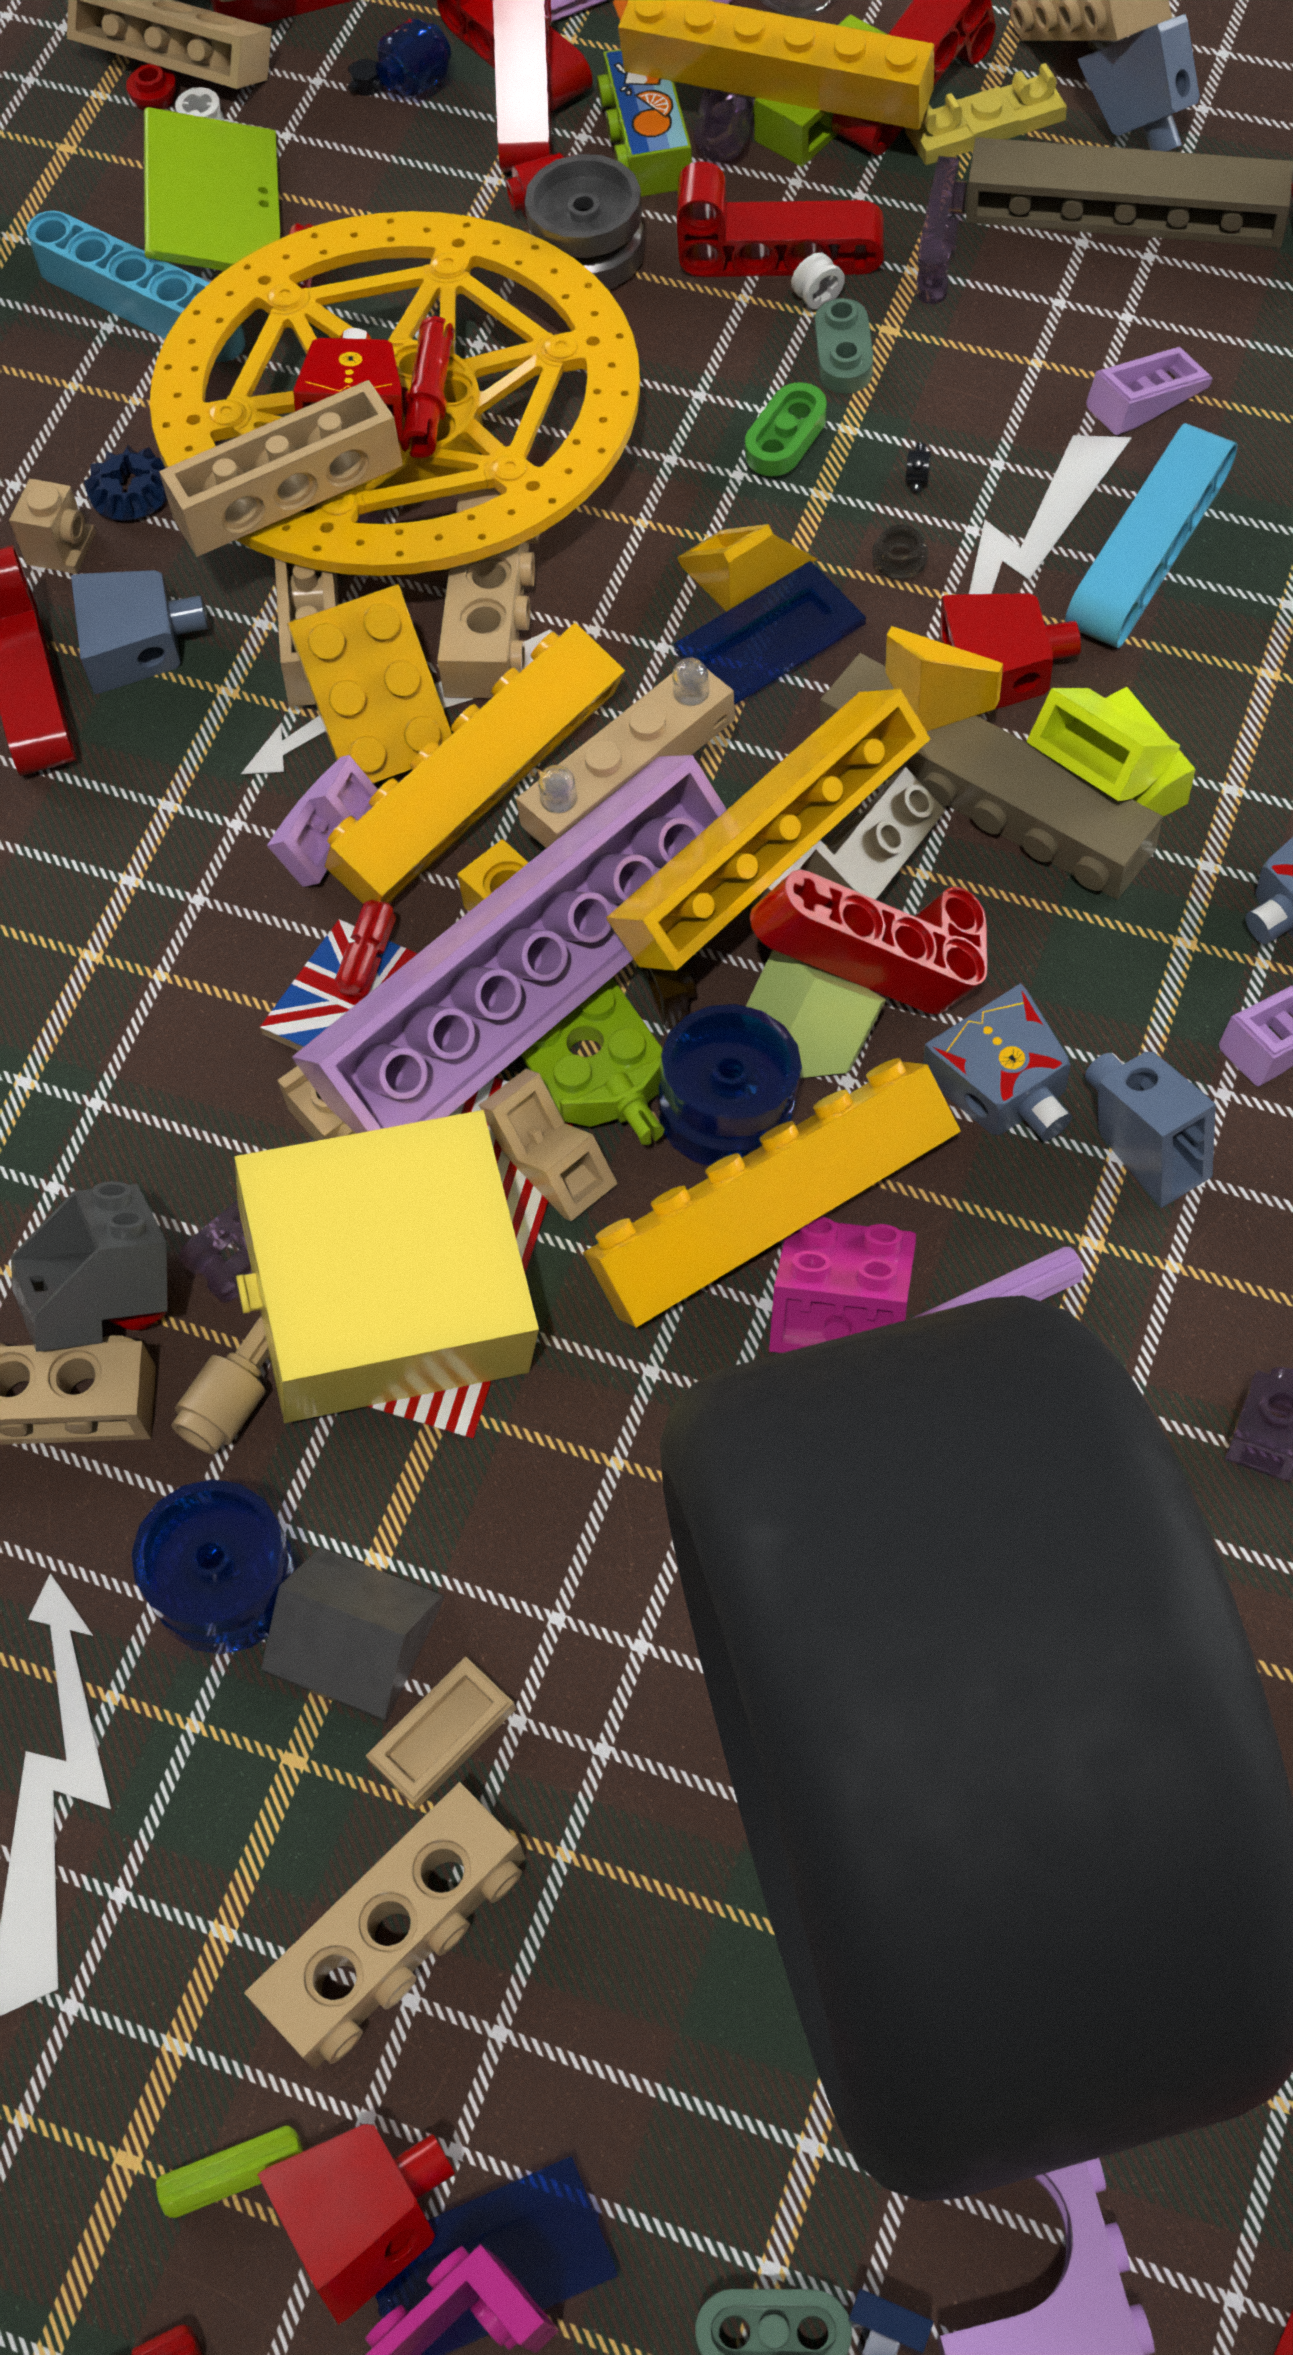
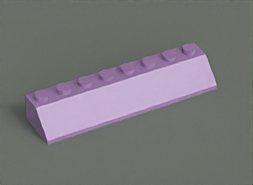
[292,755,727,1133]

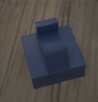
[848,2288,934,2355]

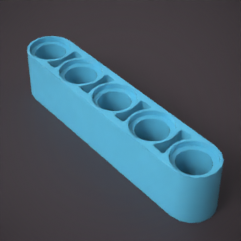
[26,211,245,362]
[1065,423,1238,649]

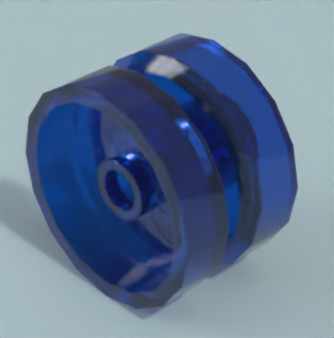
[657,1004,802,1166]
[131,1479,298,1655]

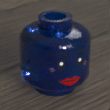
[375,18,452,98]

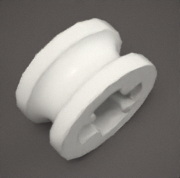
[175,87,224,121]
[791,253,845,310]

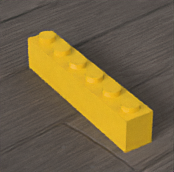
[618,0,934,130]
[324,622,625,904]
[606,689,930,971]
[583,1058,961,1328]

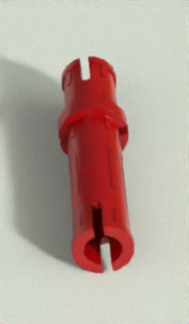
[400,316,454,458]

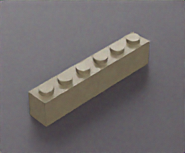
[966,137,1293,248]
[820,653,1163,900]

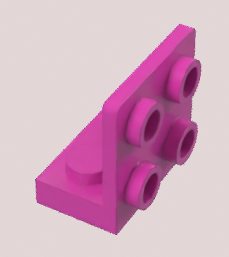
[769,1216,916,1353]
[365,2244,559,2355]

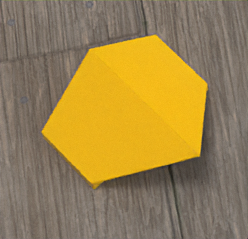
[677,524,817,616]
[885,626,1003,732]

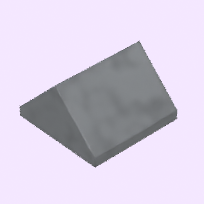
[261,1548,444,1723]

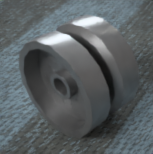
[525,154,645,290]

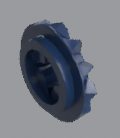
[84,445,167,520]

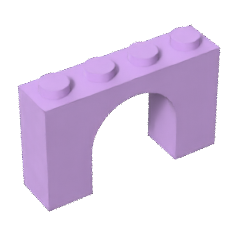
[937,2158,1155,2355]

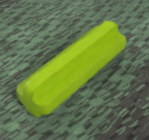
[156,2126,303,2218]

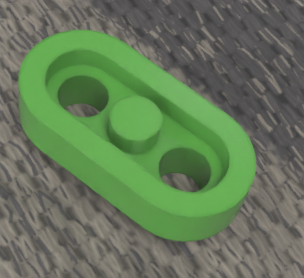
[745,382,827,476]

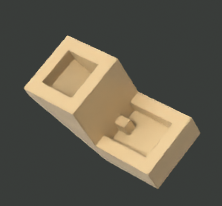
[479,1069,618,1221]

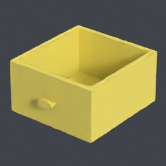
[234,1110,539,1423]

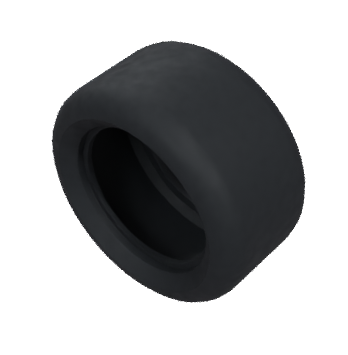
[660,1295,1293,2201]

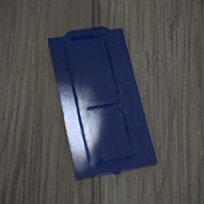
[674,560,866,705]
[375,2156,619,2355]

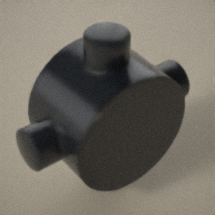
[347,59,384,96]
[905,443,931,493]

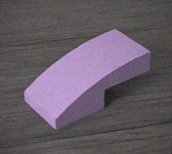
[267,755,378,887]

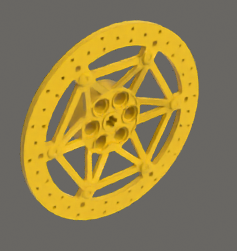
[150,211,640,576]

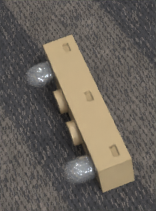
[516,657,735,848]

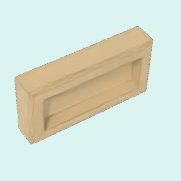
[366,1656,516,1810]

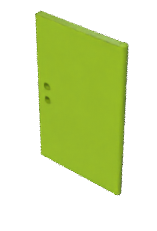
[144,107,280,271]

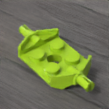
[520,978,673,1145]

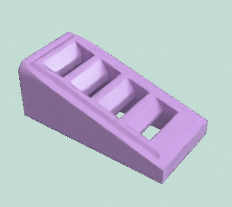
[1086,347,1213,435]
[1219,985,1293,1086]

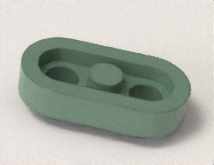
[815,298,873,394]
[695,2289,852,2355]

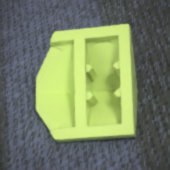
[744,950,886,1079]

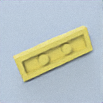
[905,63,1067,166]

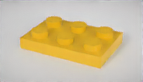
[286,584,452,783]

